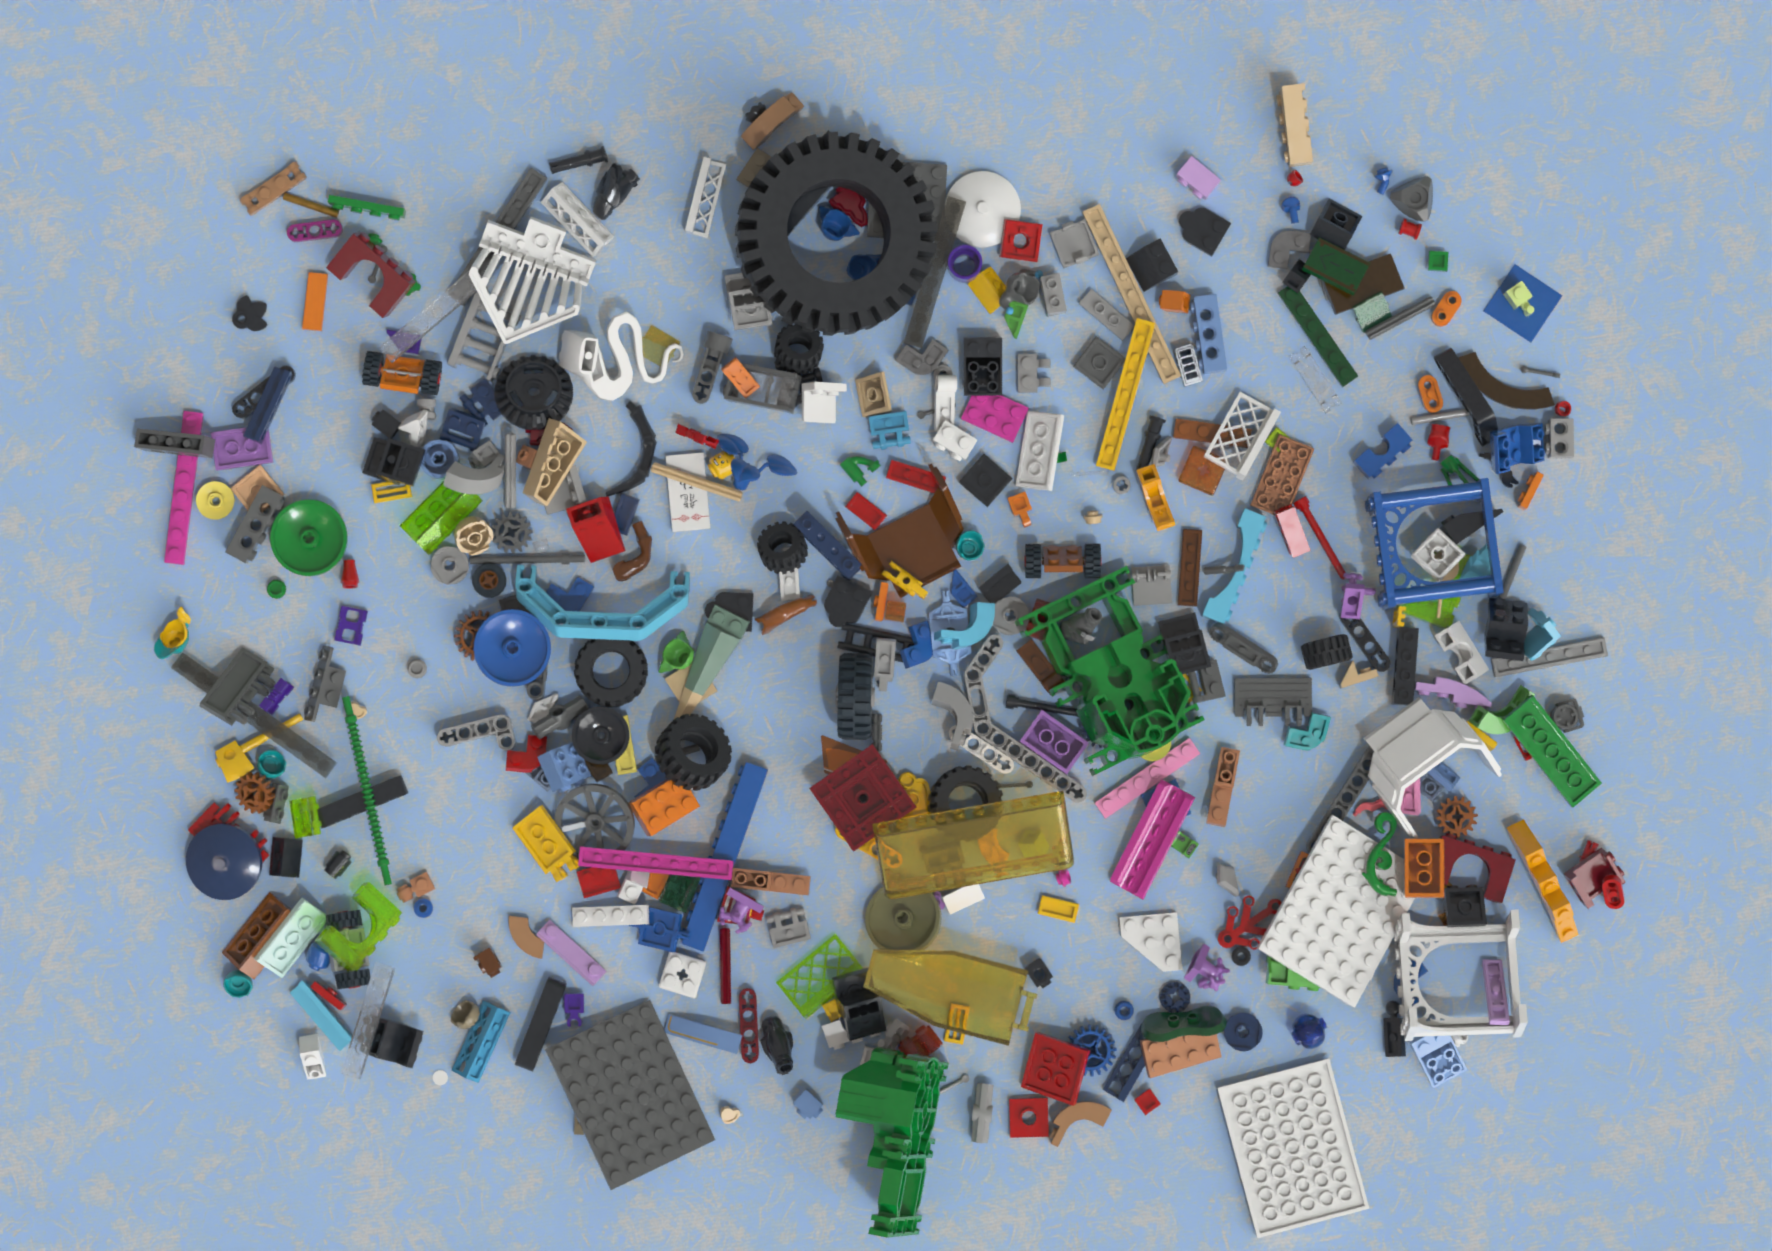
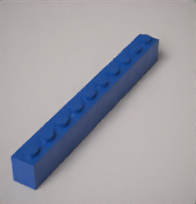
[680,762,768,952]

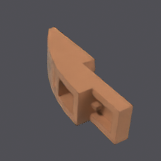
[1206,747,1240,827]
[731,868,811,895]

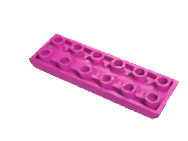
[1110,779,1195,900]

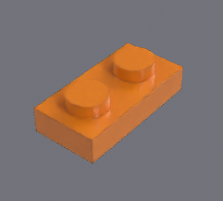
[1517,471,1544,510]

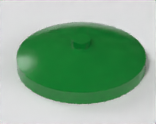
[270,499,348,576]

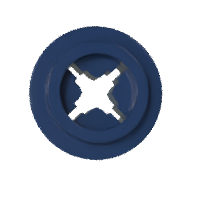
[1160,982,1190,1013]

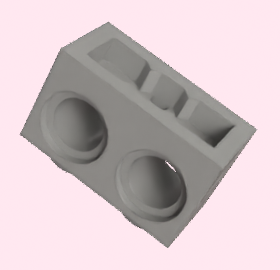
[1040,273,1067,317]
[1545,418,1574,459]

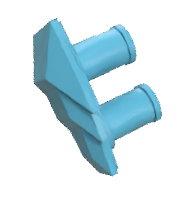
[1459,543,1491,579]

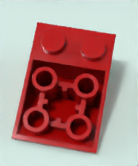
[566,496,626,563]

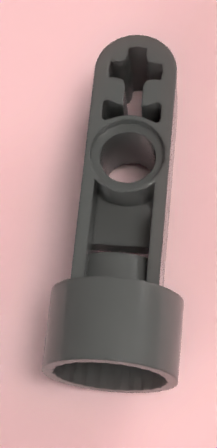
[692,331,733,404]

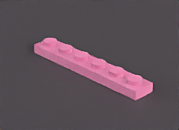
[1095,738,1200,819]

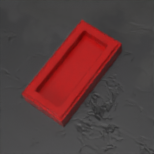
[845,492,887,530]

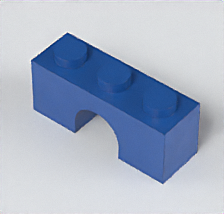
[1353,423,1413,479]

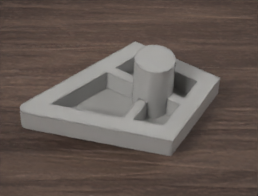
[1151,436,1172,467]
[1216,864,1239,897]

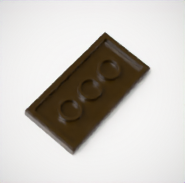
[1321,253,1405,315]

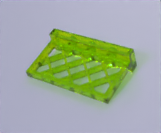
[776,934,864,1019]

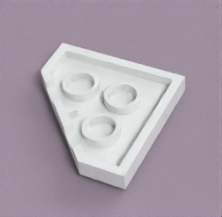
[1119,912,1182,972]

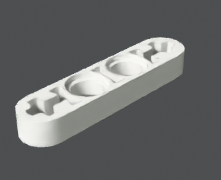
[949,725,1014,774]

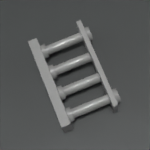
[447,293,521,382]

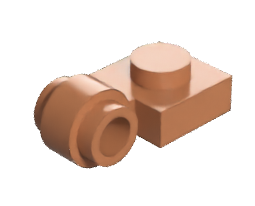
[396,872,435,903]

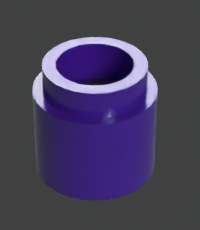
[947,245,982,283]

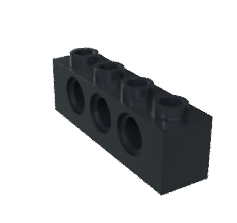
[1391,627,1419,706]

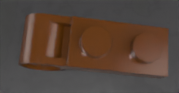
[1016,639,1065,695]

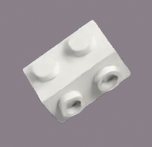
[933,420,977,461]

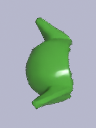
[658,631,694,673]

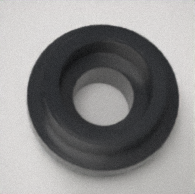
[1231,947,1251,966]

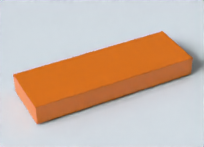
[302,272,328,332]

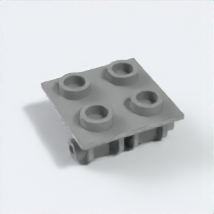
[1131,565,1172,606]

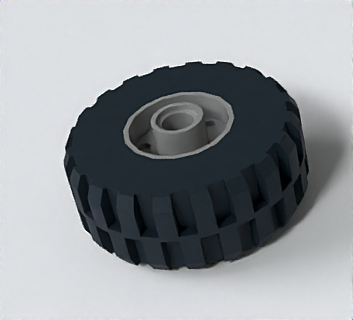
[836,653,875,740]

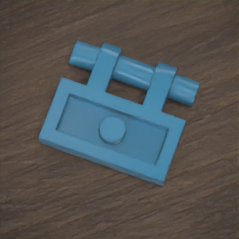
[869,411,911,450]

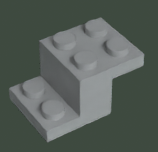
[724,273,773,331]

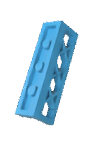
[451,1000,511,1083]

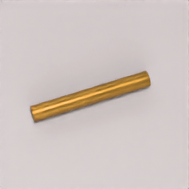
[283,192,339,218]

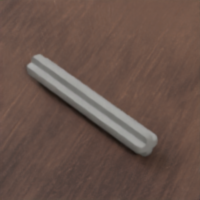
[505,433,516,509]

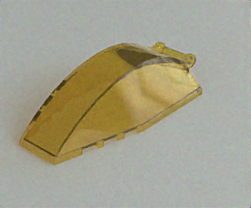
[864,949,1038,1046]

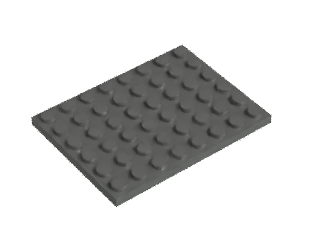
[545,1000,715,1190]

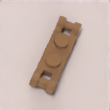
[240,161,307,216]

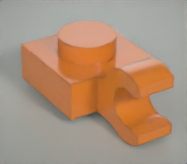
[1007,492,1032,528]

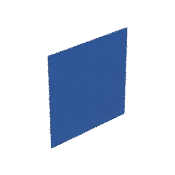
[1484,264,1562,343]

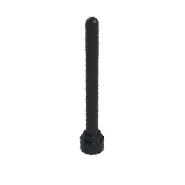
[1005,693,1079,717]

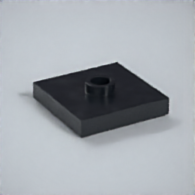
[959,454,1013,507]

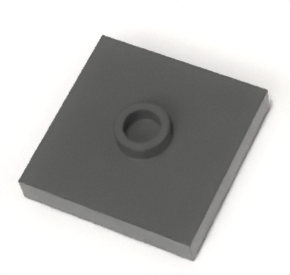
[1073,336,1126,390]

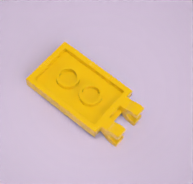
[512,805,580,882]

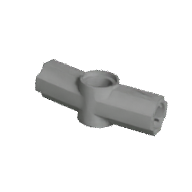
[971,1083,994,1143]

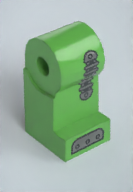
[1171,831,1199,859]

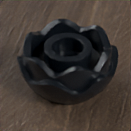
[745,102,766,123]

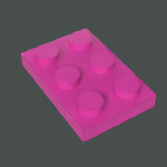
[961,396,1029,443]

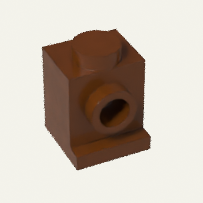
[473,947,503,978]

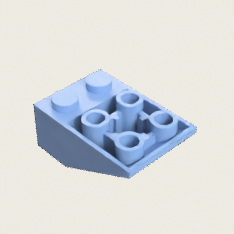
[1408,1017,1467,1088]

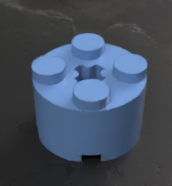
[421,440,460,480]

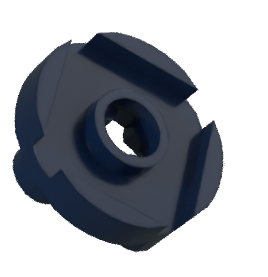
[1224,1013,1263,1051]

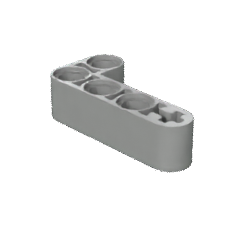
[437,715,516,751]

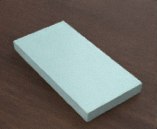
[254,898,327,978]

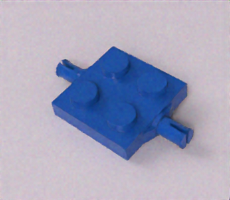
[629,906,691,952]

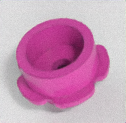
[1056,869,1071,887]

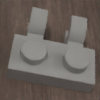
[1018,354,1051,393]

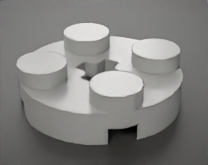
[431,546,469,585]
[993,597,1029,635]

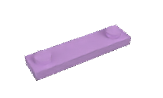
[536,920,607,986]
[1482,959,1510,1025]

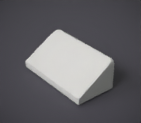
[942,881,985,914]

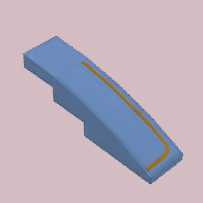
[664,1014,742,1054]

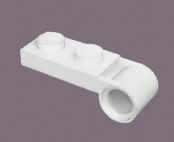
[934,375,957,431]

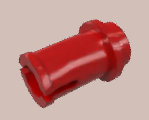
[1579,840,1599,862]

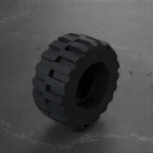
[574,639,648,707]
[655,713,732,791]
[928,765,1004,841]

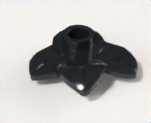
[232,295,268,331]

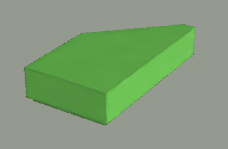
[1004,301,1028,339]

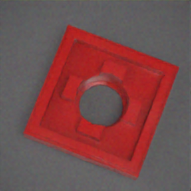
[999,219,1043,262]
[1009,1098,1049,1138]

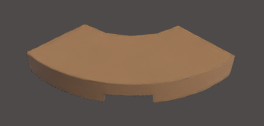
[509,916,545,959]

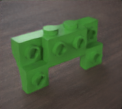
[1266,955,1320,991]

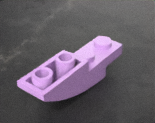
[1414,677,1492,710]

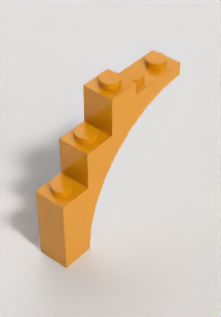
[1506,819,1579,943]

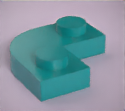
[1284,712,1331,751]

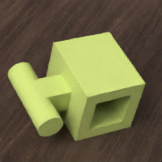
[1503,281,1534,316]

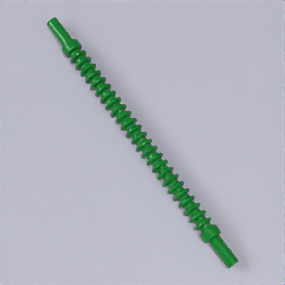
[342,696,392,886]

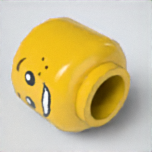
[707,451,735,479]

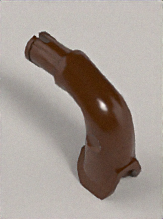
[612,521,652,581]

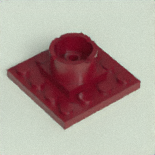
[809,744,917,852]

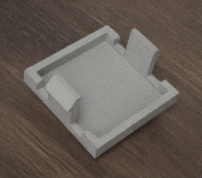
[1050,219,1099,269]

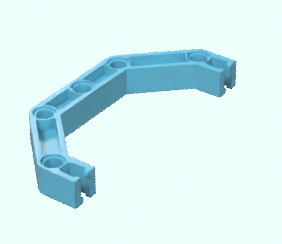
[515,565,690,641]

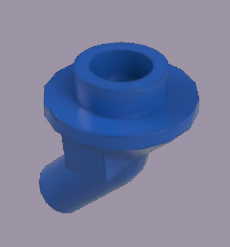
[1374,167,1393,195]
[1281,197,1300,224]

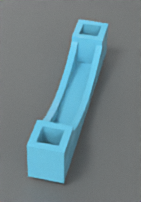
[1202,508,1268,624]

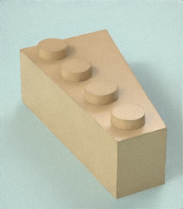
[1276,83,1313,167]
[522,418,587,506]

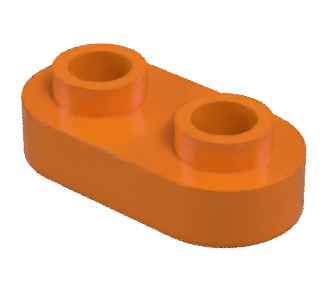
[1431,291,1462,327]
[1418,375,1443,413]

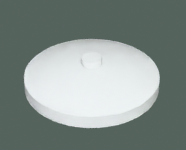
[945,171,1021,248]

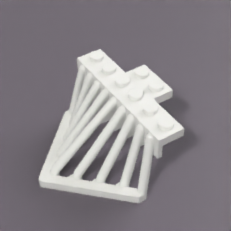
[469,217,596,344]

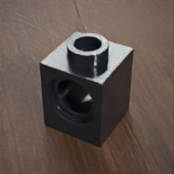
[1282,259,1311,293]
[371,410,401,439]
[1024,958,1053,989]

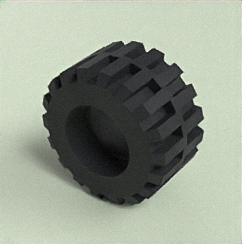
[774,324,824,375]
[757,521,808,574]
[1301,634,1353,670]

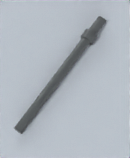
[470,553,585,565]

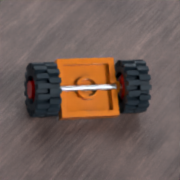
[362,351,442,395]

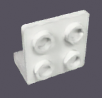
[802,382,847,423]

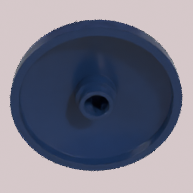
[186,823,262,900]

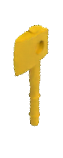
[215,713,303,783]

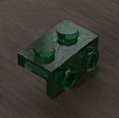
[659,874,701,913]

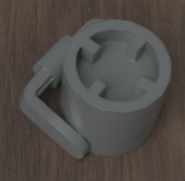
[1550,698,1584,733]

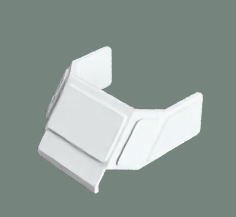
[1363,697,1502,839]

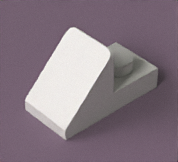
[398,409,428,448]
[616,871,650,905]

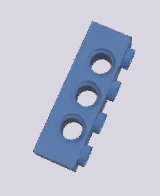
[1190,294,1227,374]

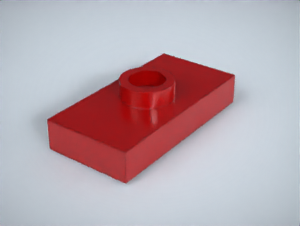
[310,981,347,1010]

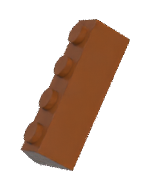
[222,892,292,979]

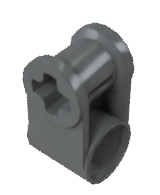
[527,664,548,701]

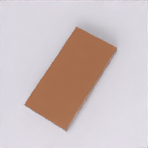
[1250,434,1314,515]

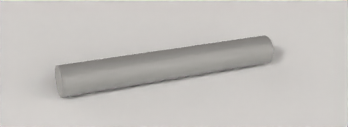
[1411,409,1469,425]

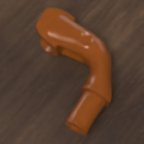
[755,595,817,635]

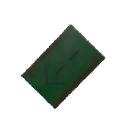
[1302,237,1370,296]

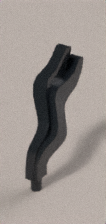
[1479,452,1519,488]

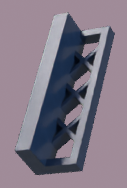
[243,367,293,444]
[1103,1023,1145,1102]

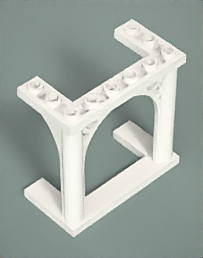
[1394,909,1528,1041]

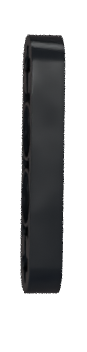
[232,366,296,419]
[1339,612,1390,672]

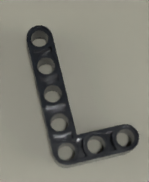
[1434,348,1498,447]

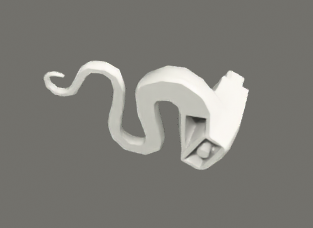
[559,311,684,401]

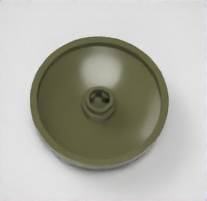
[865,880,942,957]

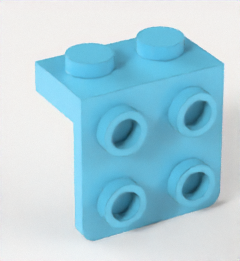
[1524,607,1561,661]

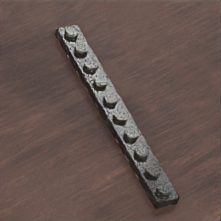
[171,652,337,779]

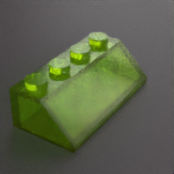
[400,481,483,555]

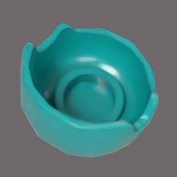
[956,530,985,561]
[257,750,287,779]
[223,970,253,998]

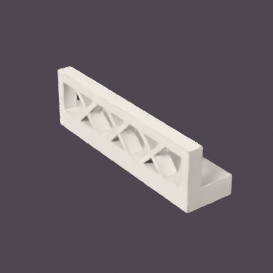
[685,157,726,238]
[541,182,614,257]

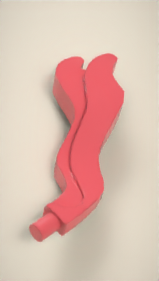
[1353,799,1387,817]

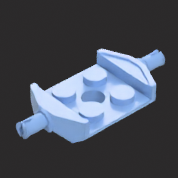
[929,591,972,676]

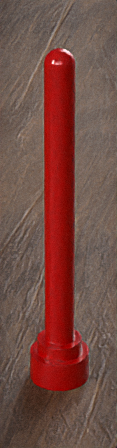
[1293,496,1346,580]

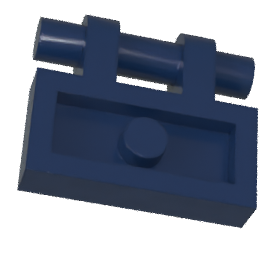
[459,379,502,427]

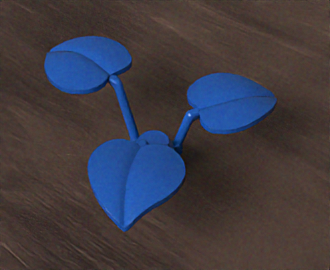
[717,434,798,490]

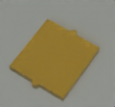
[642,325,680,367]

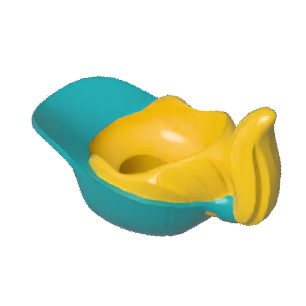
[154,607,191,659]

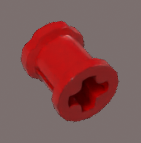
[1398,218,1422,240]

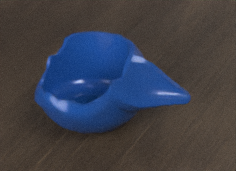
[819,206,860,241]
[846,254,881,280]

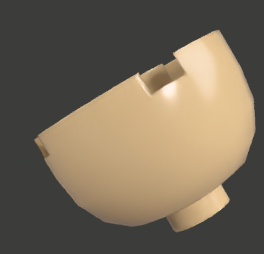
[454,516,494,556]

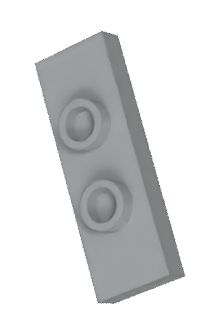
[1079,289,1135,341]

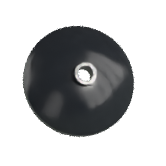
[572,706,630,764]

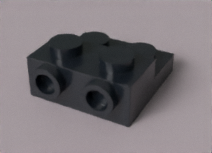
[1443,885,1487,928]

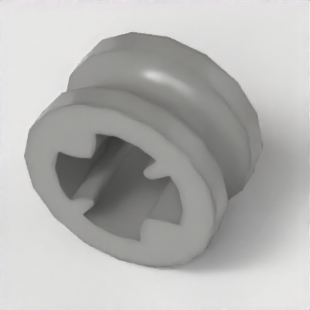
[1113,477,1131,494]

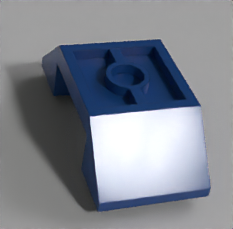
[1490,423,1545,474]

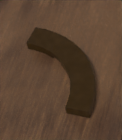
[1458,352,1555,410]

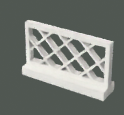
[1204,392,1281,481]

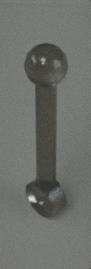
[997,781,1033,789]

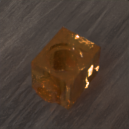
[885,600,906,623]

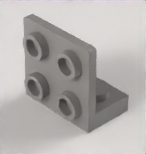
[544,465,587,515]

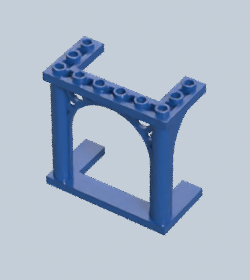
[1365,478,1504,611]

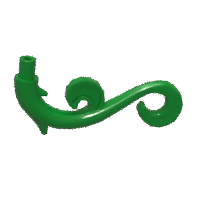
[1362,812,1397,896]

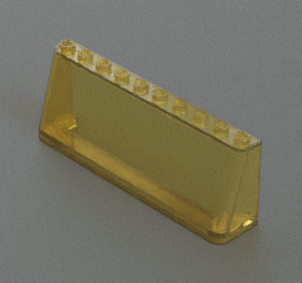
[872,791,1074,899]

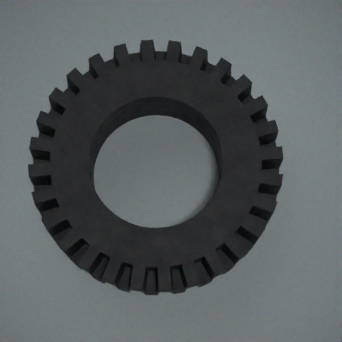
[735,132,938,336]

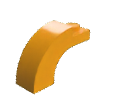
[1136,464,1175,531]

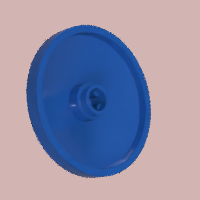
[473,609,551,687]

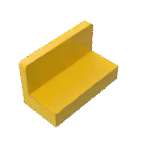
[968,266,1006,314]

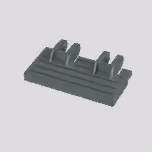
[199,647,276,726]
[1234,678,1312,726]

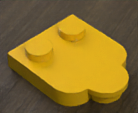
[898,772,931,823]

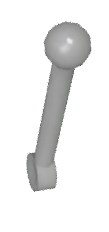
[939,1075,969,1096]

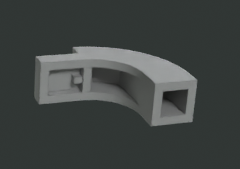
[443,454,505,494]
[932,682,973,751]

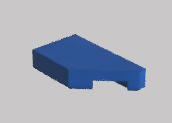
[951,569,978,608]

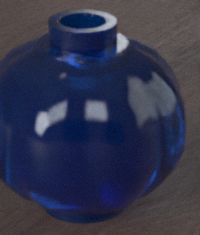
[1290,1013,1327,1049]

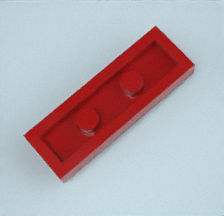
[886,460,946,494]

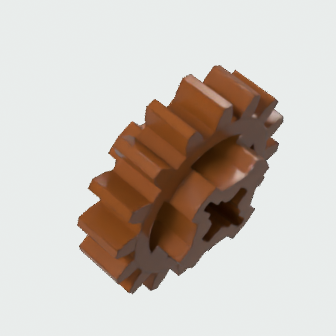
[234,772,275,814]
[1435,796,1478,838]

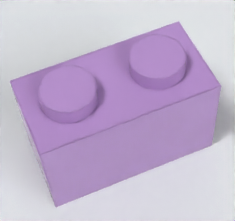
[1176,156,1221,200]

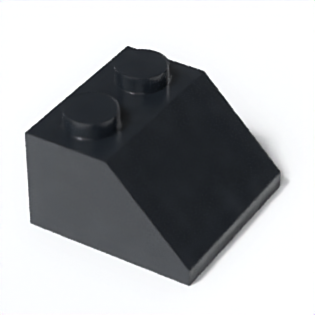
[1310,198,1362,250]
[1126,238,1178,293]

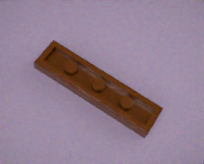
[1178,529,1202,607]

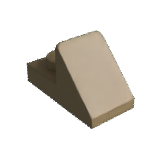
[1339,660,1379,689]

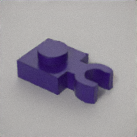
[564,994,584,1027]

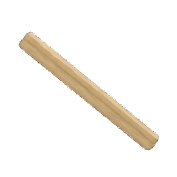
[651,462,743,502]

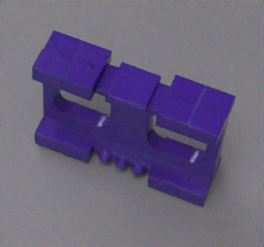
[334,606,368,646]
[259,678,294,715]

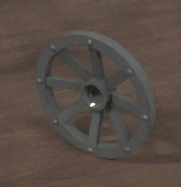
[554,783,635,859]

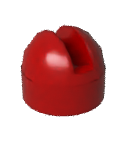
[1287,170,1303,187]
[1554,401,1571,417]

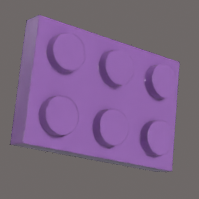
[211,427,274,471]

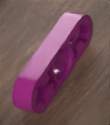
[287,219,343,242]

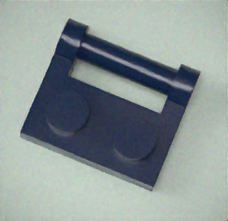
[439,407,486,452]

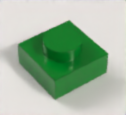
[1428,251,1449,272]

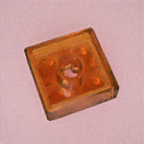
[1178,446,1225,496]

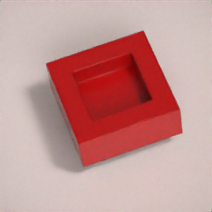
[1134,1088,1161,1116]

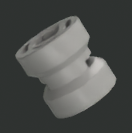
[417,399,436,420]

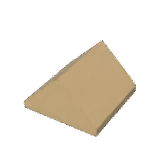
[855,372,892,417]

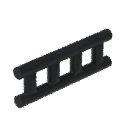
[837,623,914,663]

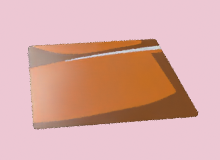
[821,735,887,775]

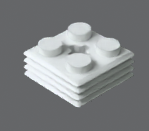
[1411,528,1465,582]
[659,952,706,998]

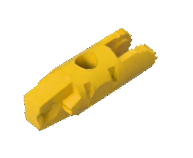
[882,561,928,600]

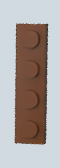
[1173,418,1252,448]

